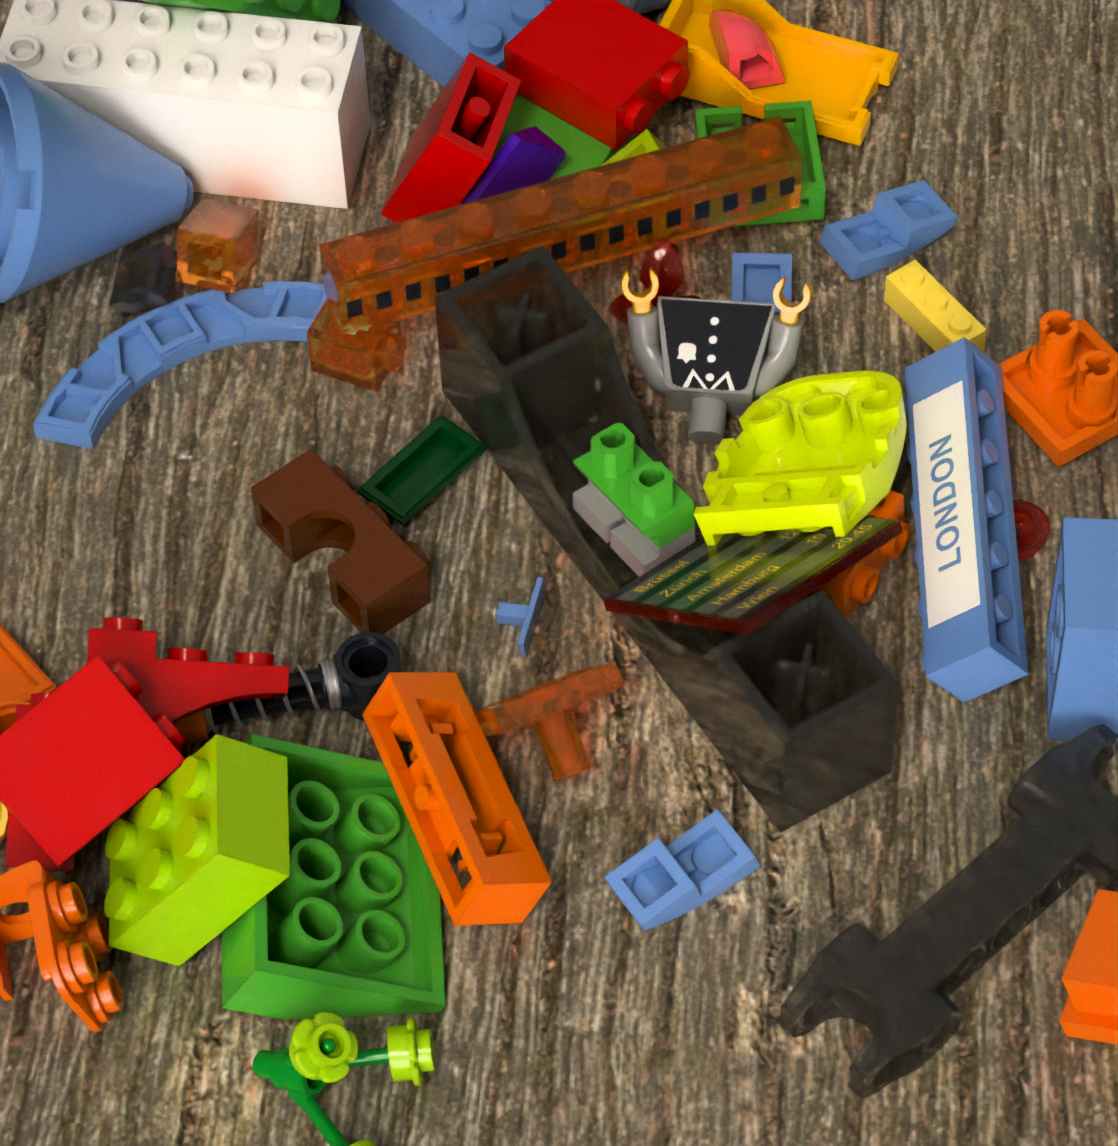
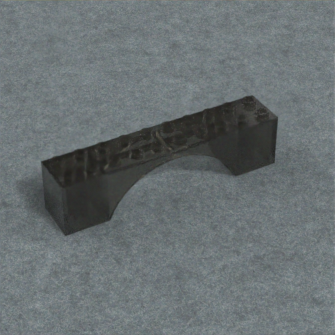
[435,245,900,833]

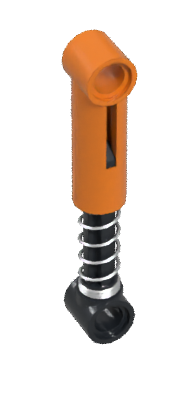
[0,632,402,744]

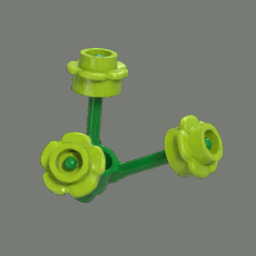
[253,1012,436,1146]

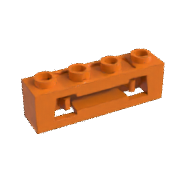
[362,672,552,926]

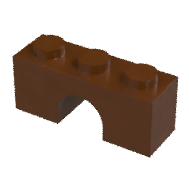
[251,449,431,634]

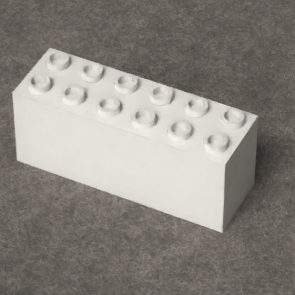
[0,0,371,209]

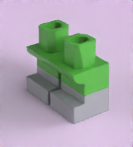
[573,423,696,577]

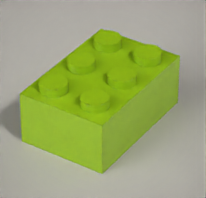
[104,734,290,967]

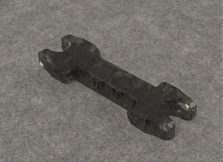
[780,724,1118,1099]

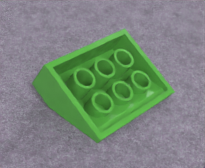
[222,734,446,1020]

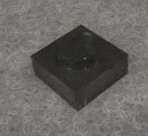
[109,241,180,318]

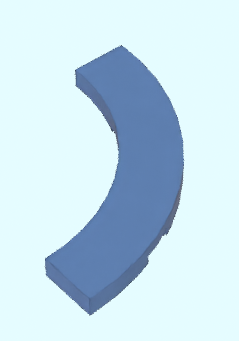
[33,281,341,449]

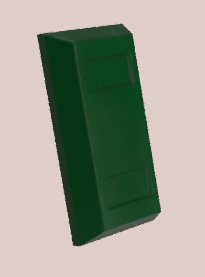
[357,415,487,526]

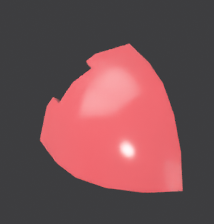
[709,10,785,89]

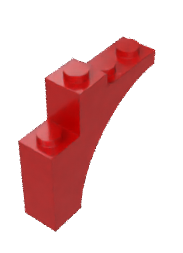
[5,617,289,873]

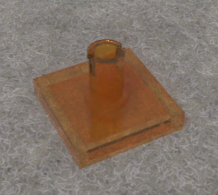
[474,661,625,781]

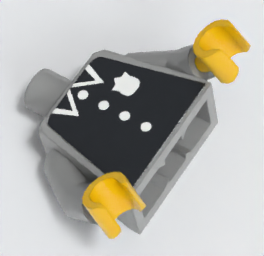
[621,267,813,444]

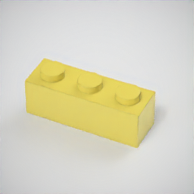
[884,260,987,352]

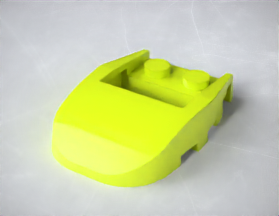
[694,371,907,546]

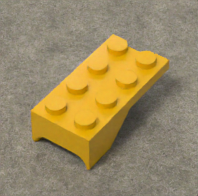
[659,0,899,146]

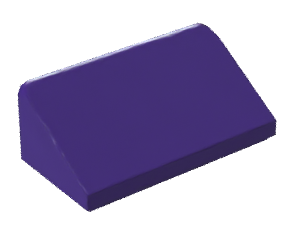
[448,126,566,243]

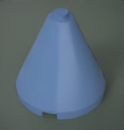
[0,62,193,303]

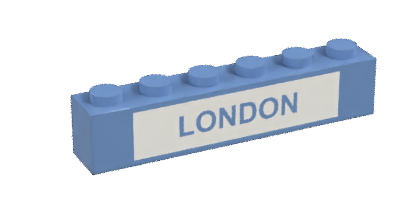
[904,337,1029,703]

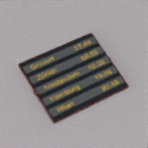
[603,516,903,635]

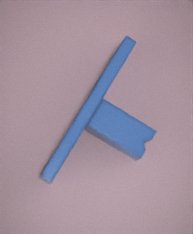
[495,577,546,657]

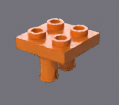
[999,310,1118,468]

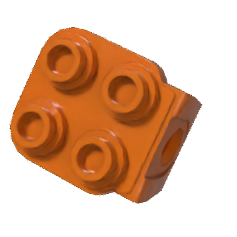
[0,860,124,1033]

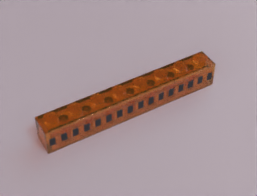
[319,116,802,336]

